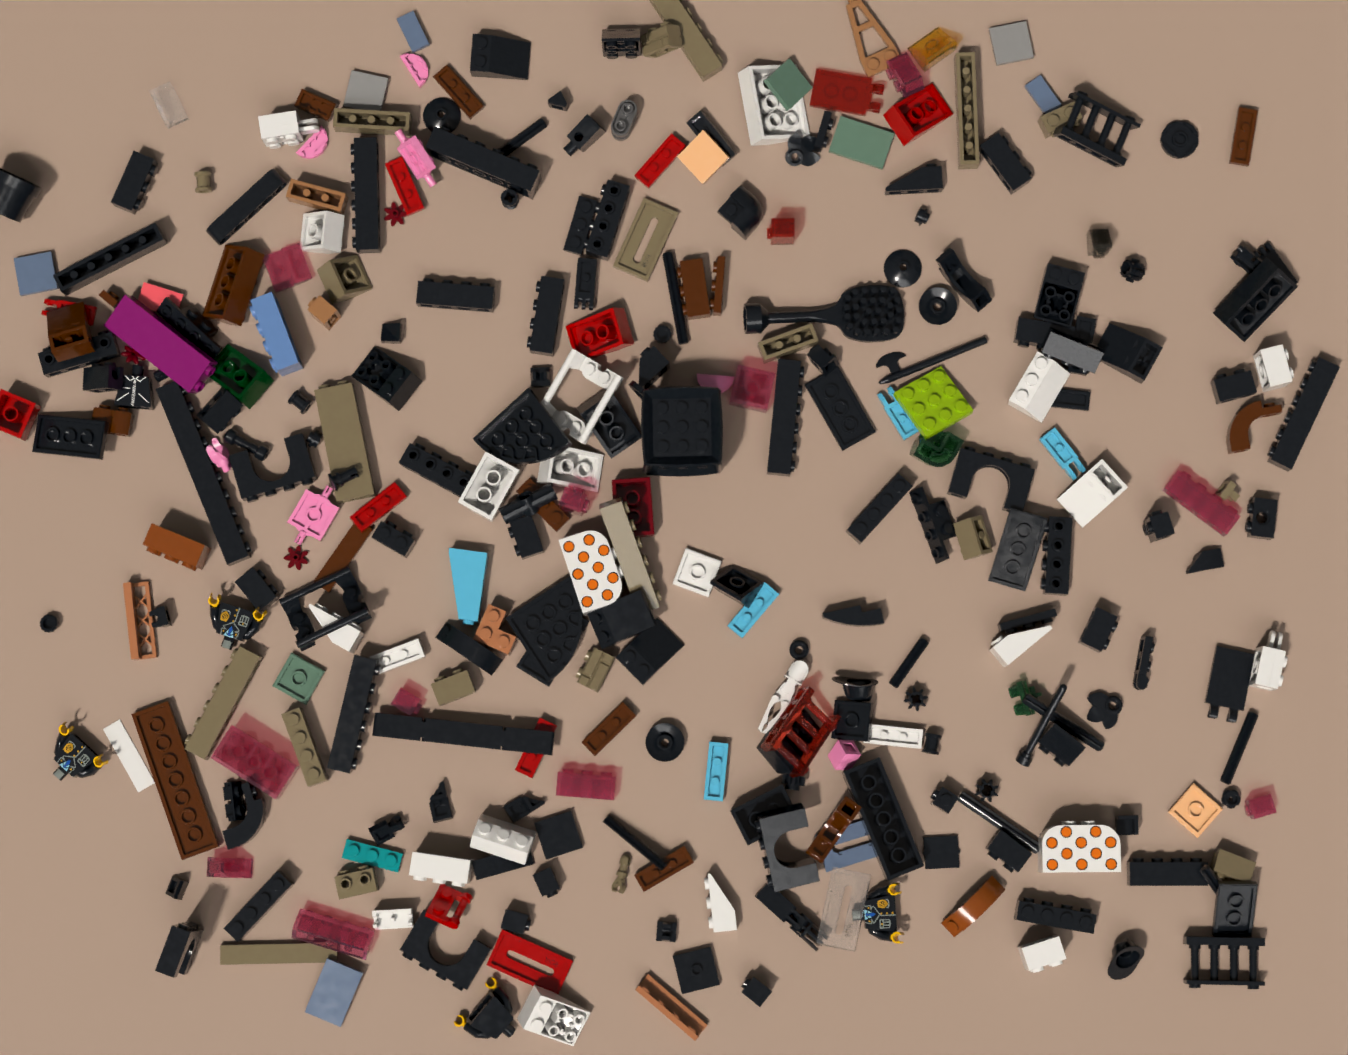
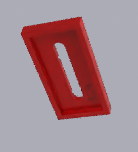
[486,929,573,995]

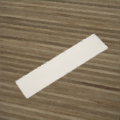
[103,719,155,792]

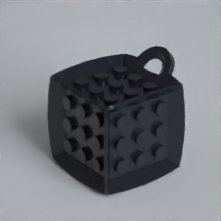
[629,380,723,476]

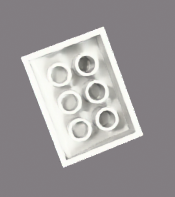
[738,64,810,146]

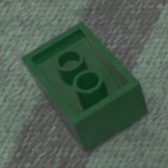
[209,344,274,409]

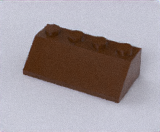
[203,245,264,326]

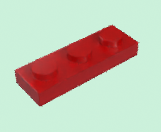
[634,133,686,189]
[385,157,425,217]
[350,482,407,533]
[515,718,557,779]

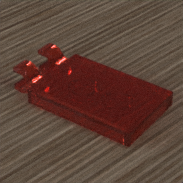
[810,69,884,116]

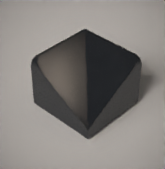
[381,323,402,344]

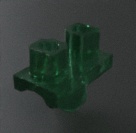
[1008,680,1043,716]

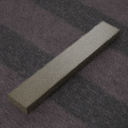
[220,942,338,965]

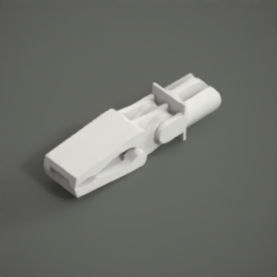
[758,660,808,734]

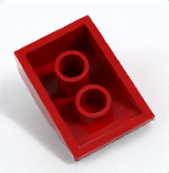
[883,83,953,146]
[566,307,634,359]

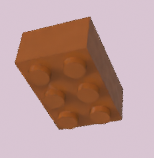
[142,523,211,571]

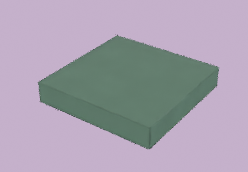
[763,58,813,111]
[273,652,325,705]

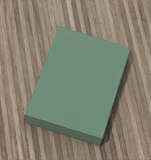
[829,116,894,170]

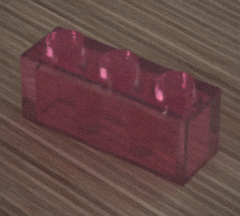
[556,769,616,800]

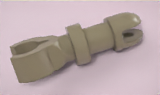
[612,855,631,894]

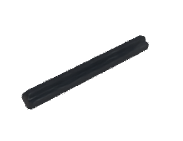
[663,252,689,345]
[1022,694,1105,751]
[958,792,1039,854]

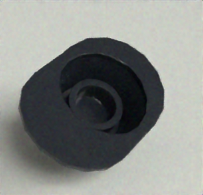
[832,676,878,702]
[1108,937,1144,980]

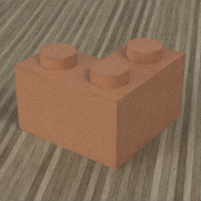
[473,604,517,656]

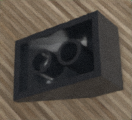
[470,34,531,80]
[577,389,642,459]
[587,589,657,649]
[616,618,684,686]

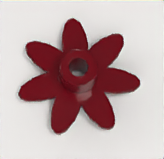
[384,202,407,227]
[121,346,146,365]
[284,545,308,570]

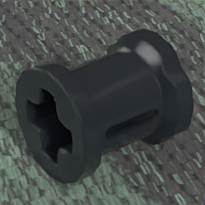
[501,189,519,210]
[288,390,313,414]
[922,733,942,755]

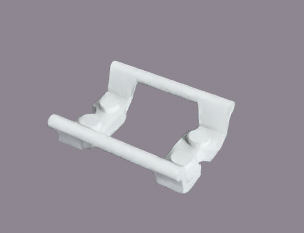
[541,348,624,445]

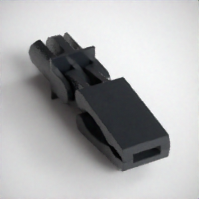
[755,883,829,952]

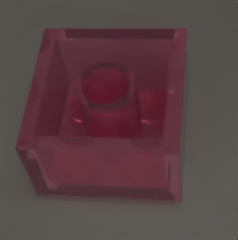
[729,365,775,413]

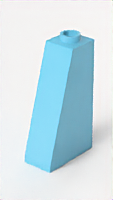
[449,548,489,625]

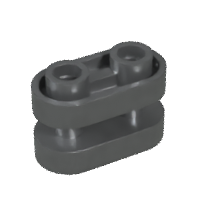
[611,100,637,141]

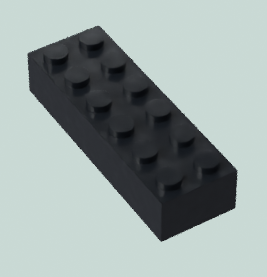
[426,126,541,200]
[842,757,924,881]

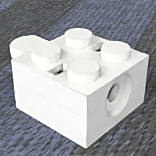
[258,110,320,149]
[1249,630,1288,691]

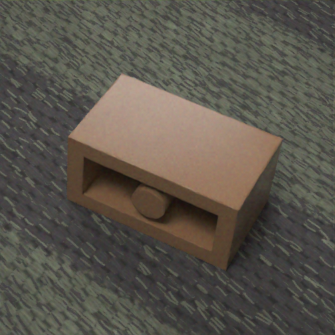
[307,295,342,330]

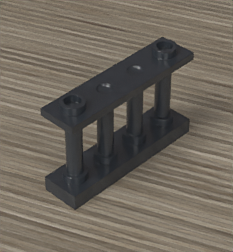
[1053,91,1141,167]
[1183,936,1265,989]

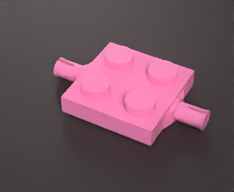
[394,129,437,188]
[287,485,340,545]

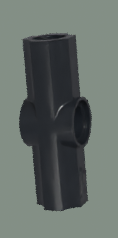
[499,483,558,524]

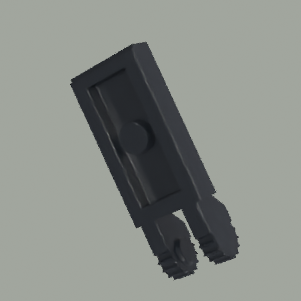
[1133,636,1155,690]

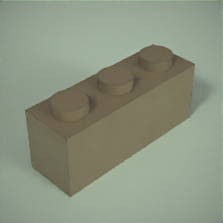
[758,323,819,364]

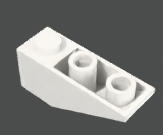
[704,873,737,932]

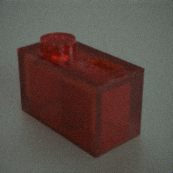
[767,218,795,245]

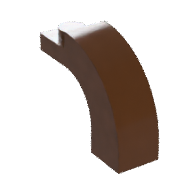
[1226,400,1282,454]
[805,796,862,864]

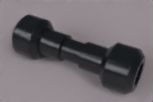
[224,428,270,461]

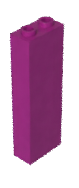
[104,295,218,394]

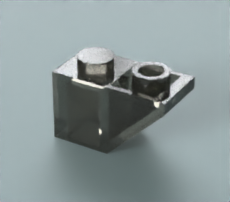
[1087,229,1112,259]

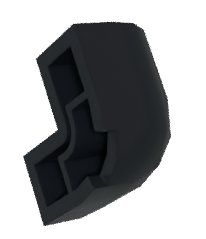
[717,185,763,240]

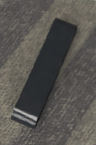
[206,169,287,245]

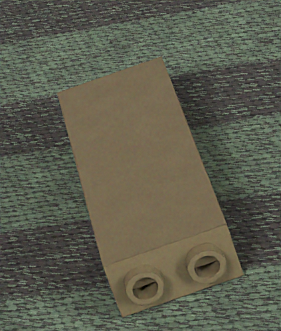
[314,380,376,504]

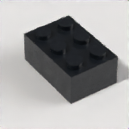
[730,784,793,846]

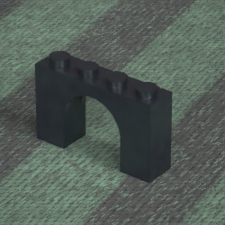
[229,433,317,503]
[947,446,1035,512]
[754,803,820,892]
[400,909,492,991]
[155,921,203,978]

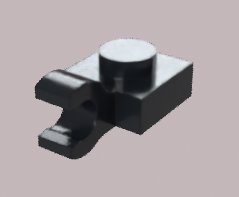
[368,814,405,845]

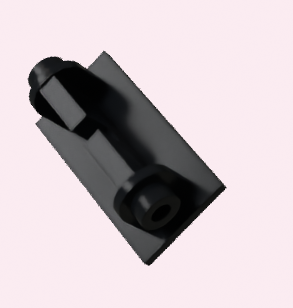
[1230,245,1262,275]
[223,781,246,821]

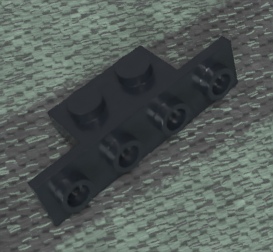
[156,297,222,359]
[909,487,956,564]

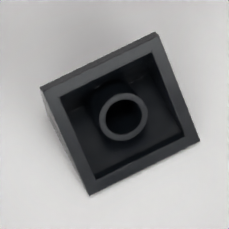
[710,565,763,609]

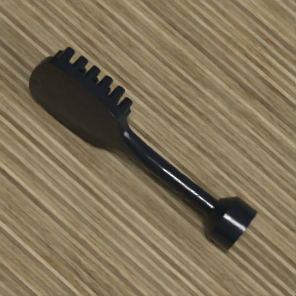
[743,285,904,343]

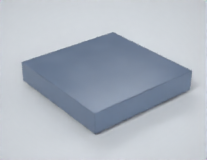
[14,251,59,296]

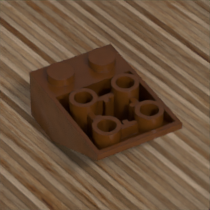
[47,302,95,362]

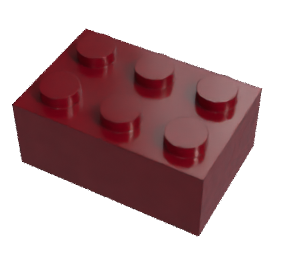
[612,477,654,538]

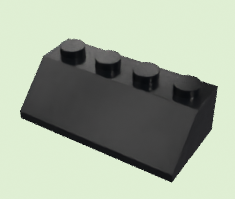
[1213,257,1298,342]

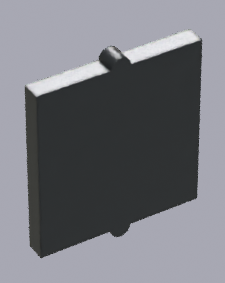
[922,835,960,869]

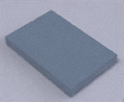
[305,957,364,1027]

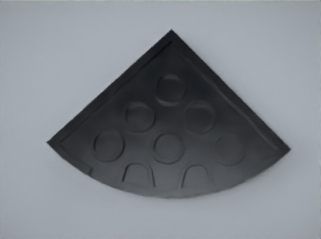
[473,388,572,464]
[506,576,583,683]

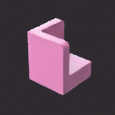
[828,740,861,770]

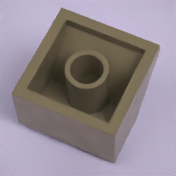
[317,255,372,304]

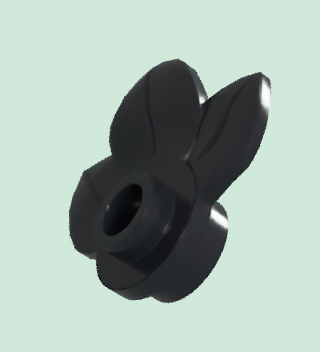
[785,132,820,166]
[1087,692,1123,729]

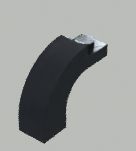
[936,248,992,312]
[435,622,502,676]
[222,782,266,850]

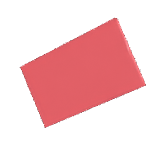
[138,282,184,312]

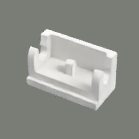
[372,908,414,930]

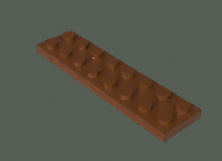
[131,701,220,860]

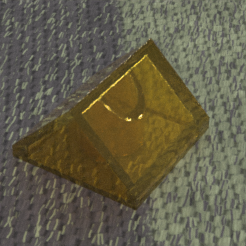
[908,27,957,72]

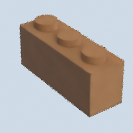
[286,179,348,215]

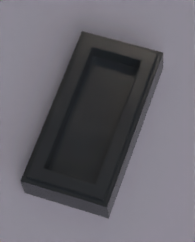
[1051,389,1090,411]

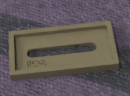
[613,198,679,282]

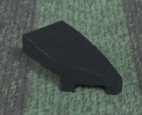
[1186,548,1224,574]
[429,781,453,823]
[503,796,545,824]

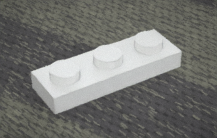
[370,639,426,676]
[863,724,923,749]

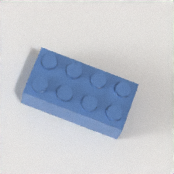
[249,292,303,377]

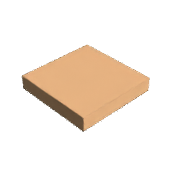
[677,130,730,184]
[1168,783,1223,838]

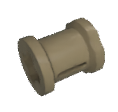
[194,171,212,193]

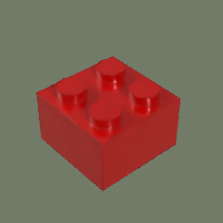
[0,389,41,441]

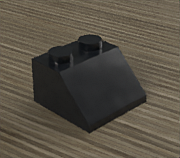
[639,346,670,389]
[1037,723,1086,767]

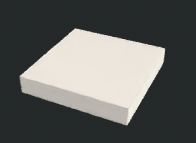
[673,548,722,597]

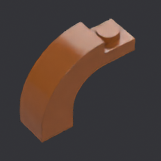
[941,876,1005,937]

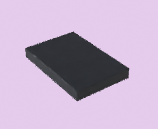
[1212,881,1258,937]

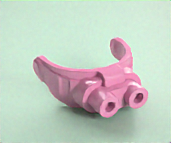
[206,438,232,473]

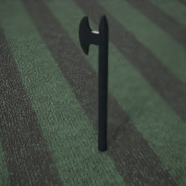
[876,336,988,384]

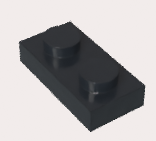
[813,111,834,153]

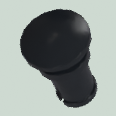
[328,466,359,491]

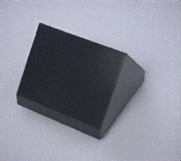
[548,91,568,111]
[166,876,189,900]

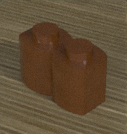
[92,405,134,437]

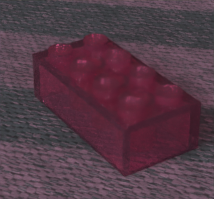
[211,725,300,800]

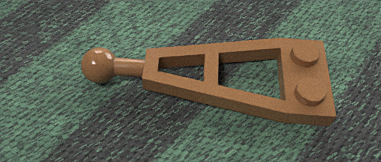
[846,0,902,78]

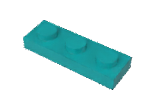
[342,839,403,872]

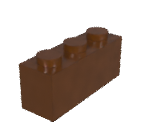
[676,258,710,320]

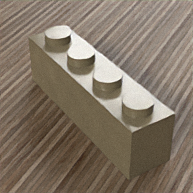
[333,108,412,136]
[281,707,329,787]

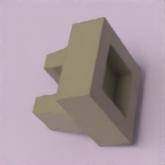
[1213,481,1240,502]

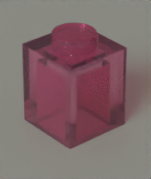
[391,688,423,716]
[1244,794,1277,819]

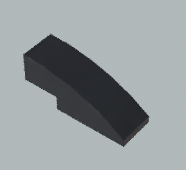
[822,605,884,627]
[472,850,534,880]

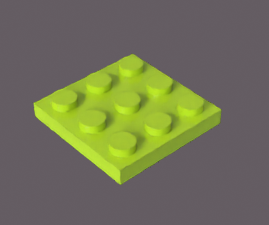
[893,366,974,440]

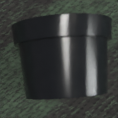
[0,168,42,222]

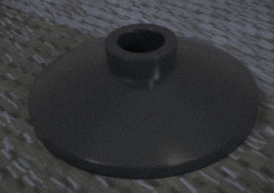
[423,98,461,133]
[884,250,922,288]
[919,287,957,325]
[646,723,684,762]

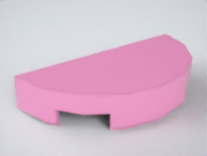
[400,53,429,88]
[296,126,328,159]
[697,374,735,394]

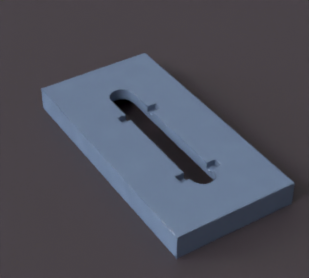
[815,821,876,872]

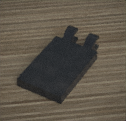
[1204,646,1255,723]

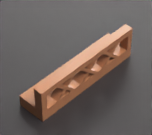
[123,581,158,660]
[635,974,708,1041]

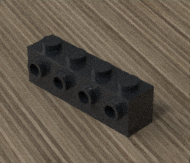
[583,179,630,261]
[38,330,121,378]
[399,443,473,497]
[1040,516,1072,596]
[1014,897,1096,934]

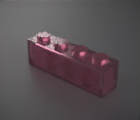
[1162,470,1241,537]
[291,908,375,960]

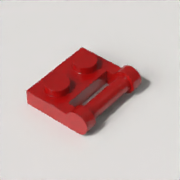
[425,884,473,929]

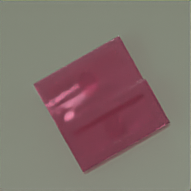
[263,243,312,293]

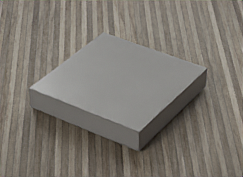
[989,21,1034,66]
[343,70,389,111]

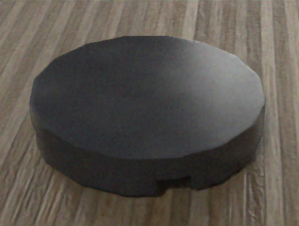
[1160,121,1198,159]

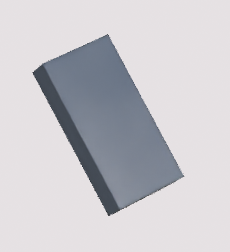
[397,11,430,53]
[1024,75,1062,114]

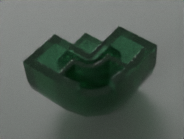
[909,431,964,467]

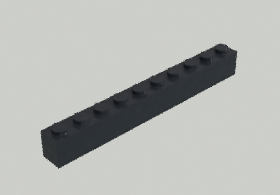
[156,381,252,566]

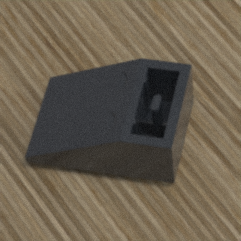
[602,29,641,59]
[1033,263,1085,328]
[1097,323,1163,384]
[352,346,422,411]
[756,705,822,774]

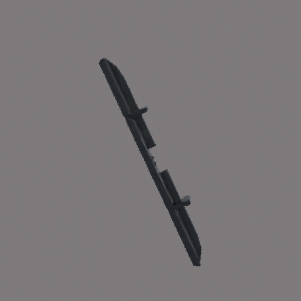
[372,713,555,755]

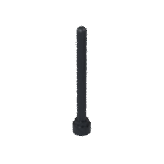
[1016,684,1067,767]

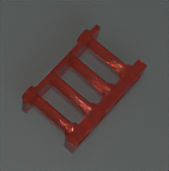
[760,686,841,777]

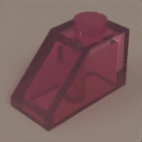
[207,857,253,878]

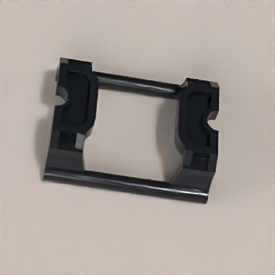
[279,566,372,651]

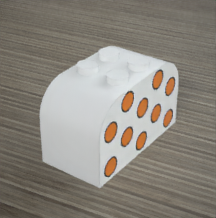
[559,530,624,616]
[1038,821,1121,873]

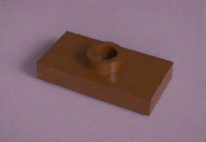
[294,89,337,122]

